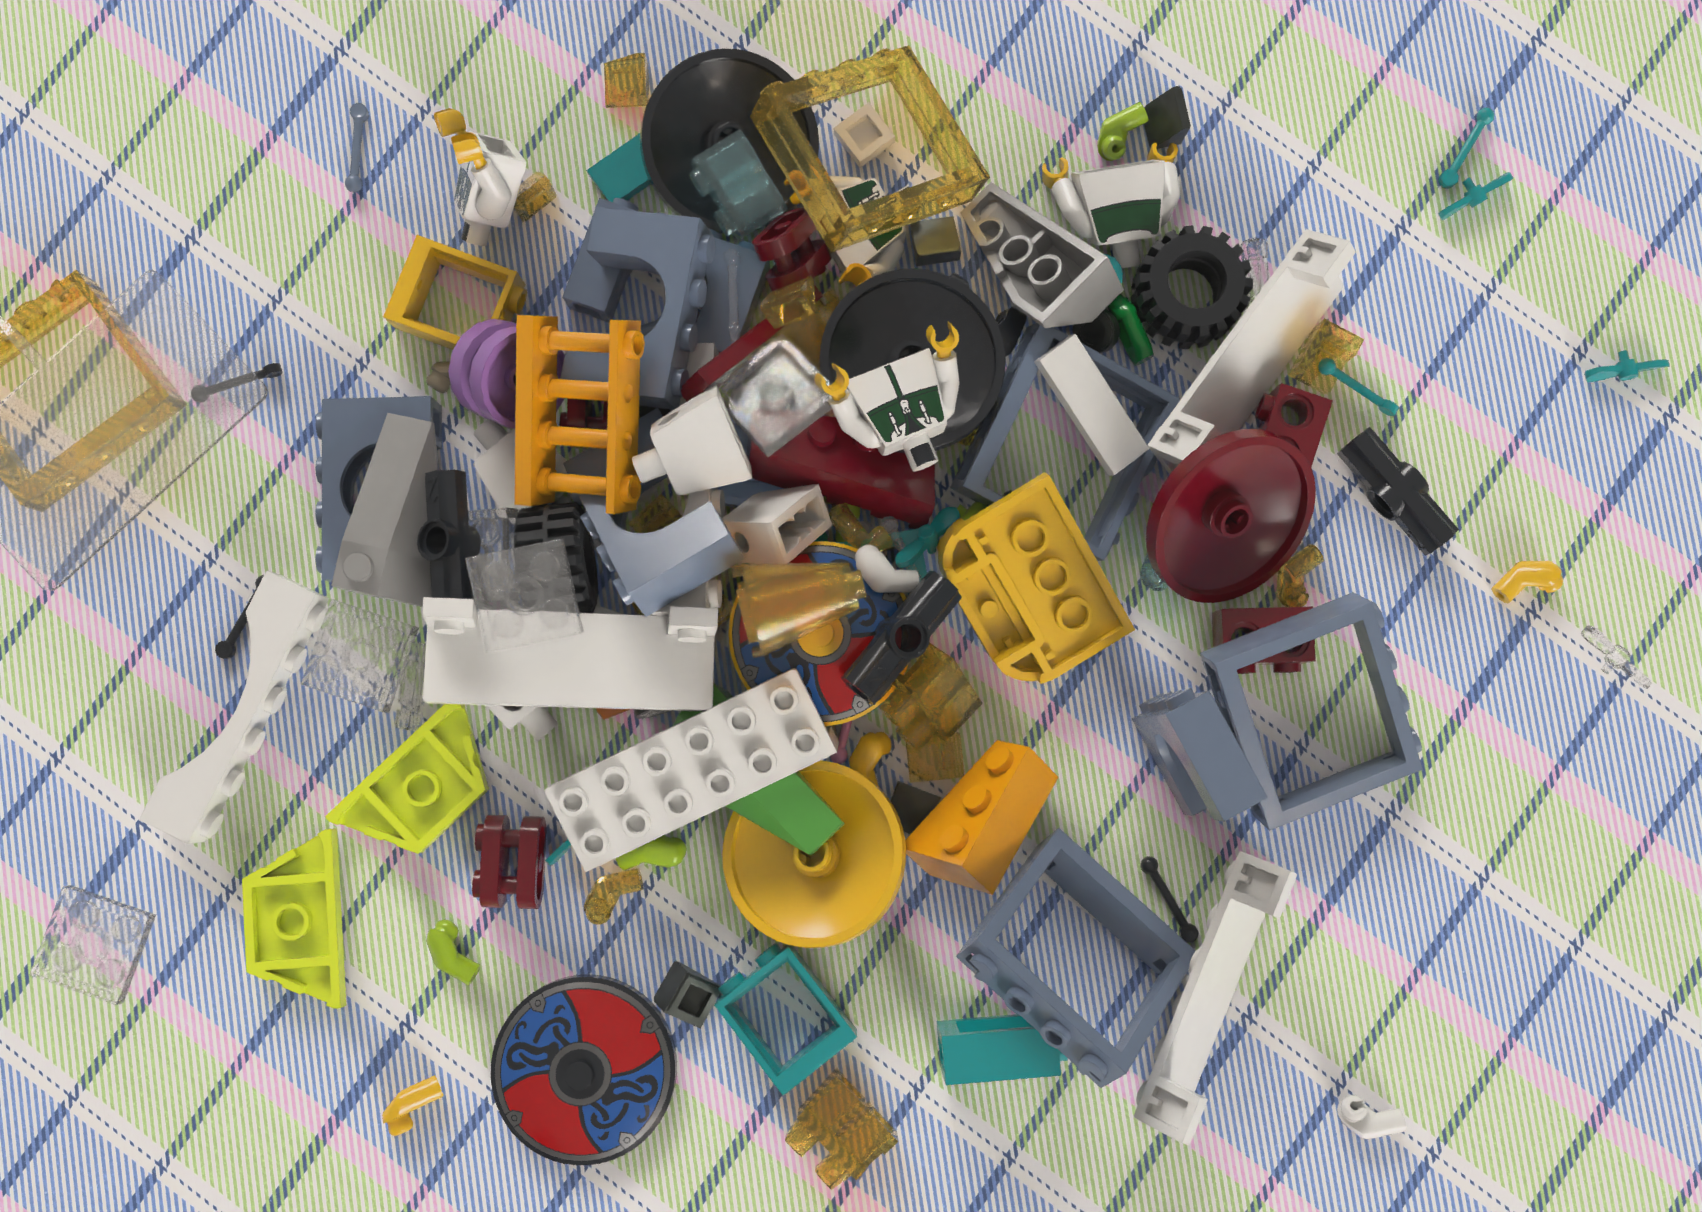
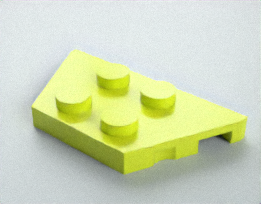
[325,704,489,854]
[242,828,346,1009]

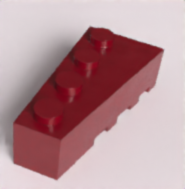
[747,409,935,529]

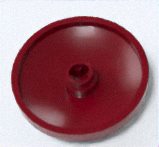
[1146,429,1316,603]

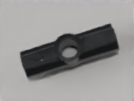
[1337,427,1459,556]
[417,469,481,599]
[841,571,962,705]

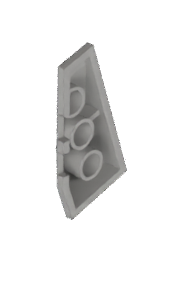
[960,182,1124,328]
[331,413,439,607]

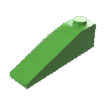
[673,683,845,855]

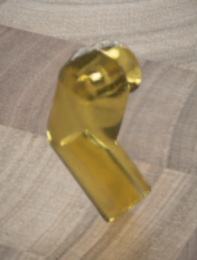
[829,504,893,553]
[1276,544,1324,607]
[584,868,643,925]

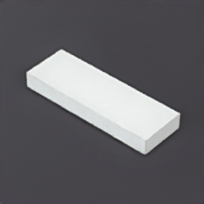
[1034,334,1149,476]

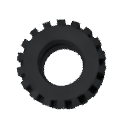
[1131,225,1253,349]
[514,502,598,613]

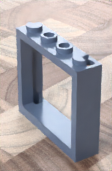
[950,323,1180,561]
[1200,592,1423,831]
[956,828,1196,1088]

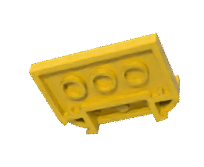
[937,472,1135,684]

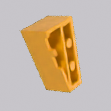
[905,740,1059,895]

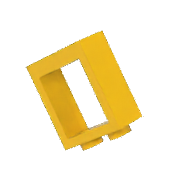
[383,235,527,350]

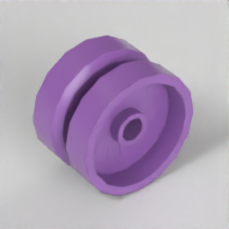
[448,319,565,429]

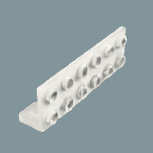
[1147,229,1356,474]
[422,597,718,711]
[545,668,839,873]
[1133,851,1297,1145]

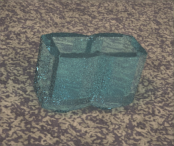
[689,129,788,241]

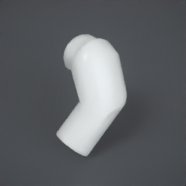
[1337,1095,1407,1140]

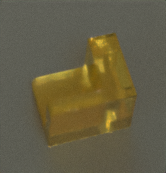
[1288,318,1364,394]

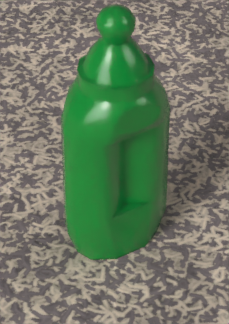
[1107,294,1154,366]

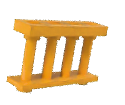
[514,315,645,514]

